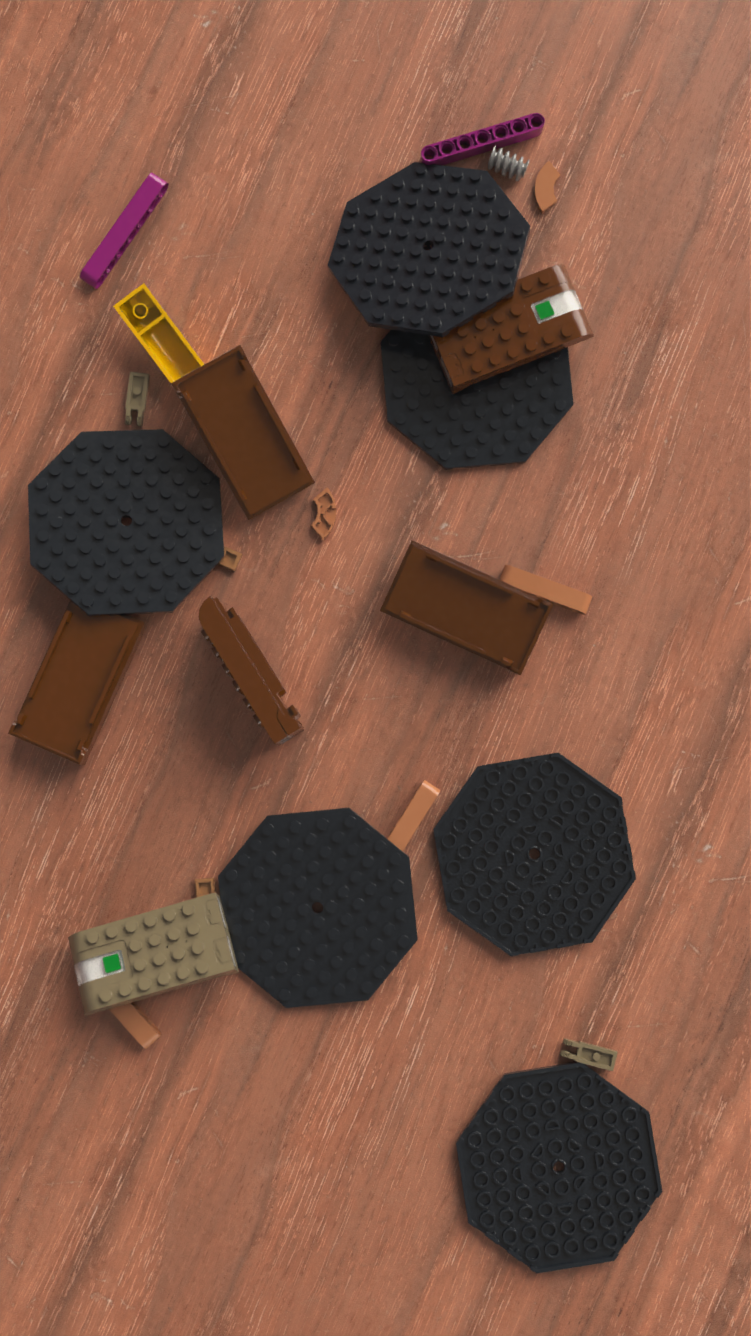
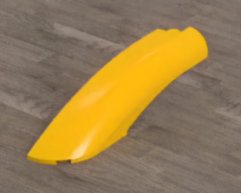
[113,283,204,383]

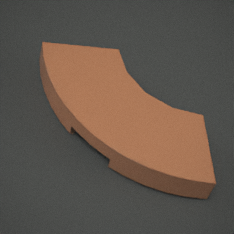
[534,161,560,214]
[311,487,336,541]

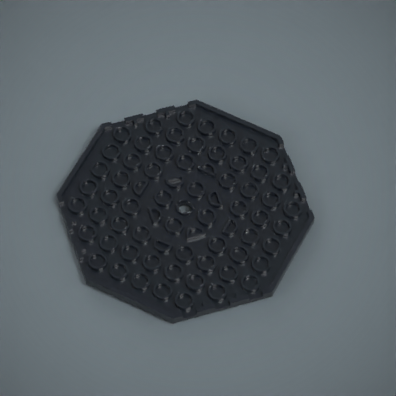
[328,162,530,337]
[380,330,574,470]
[28,429,224,617]
[433,753,636,956]
[218,807,418,1008]
[455,1062,663,1274]

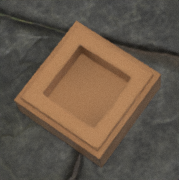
[218,547,243,572]
[195,878,216,898]

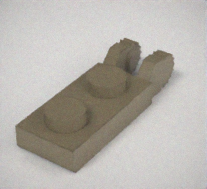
[125,372,150,427]
[560,1038,618,1071]

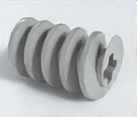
[488,145,530,182]

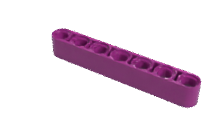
[420,113,545,165]
[80,173,169,289]

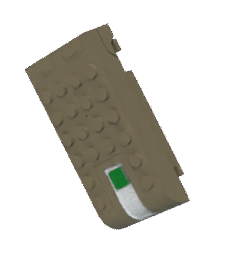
[68,892,239,1016]

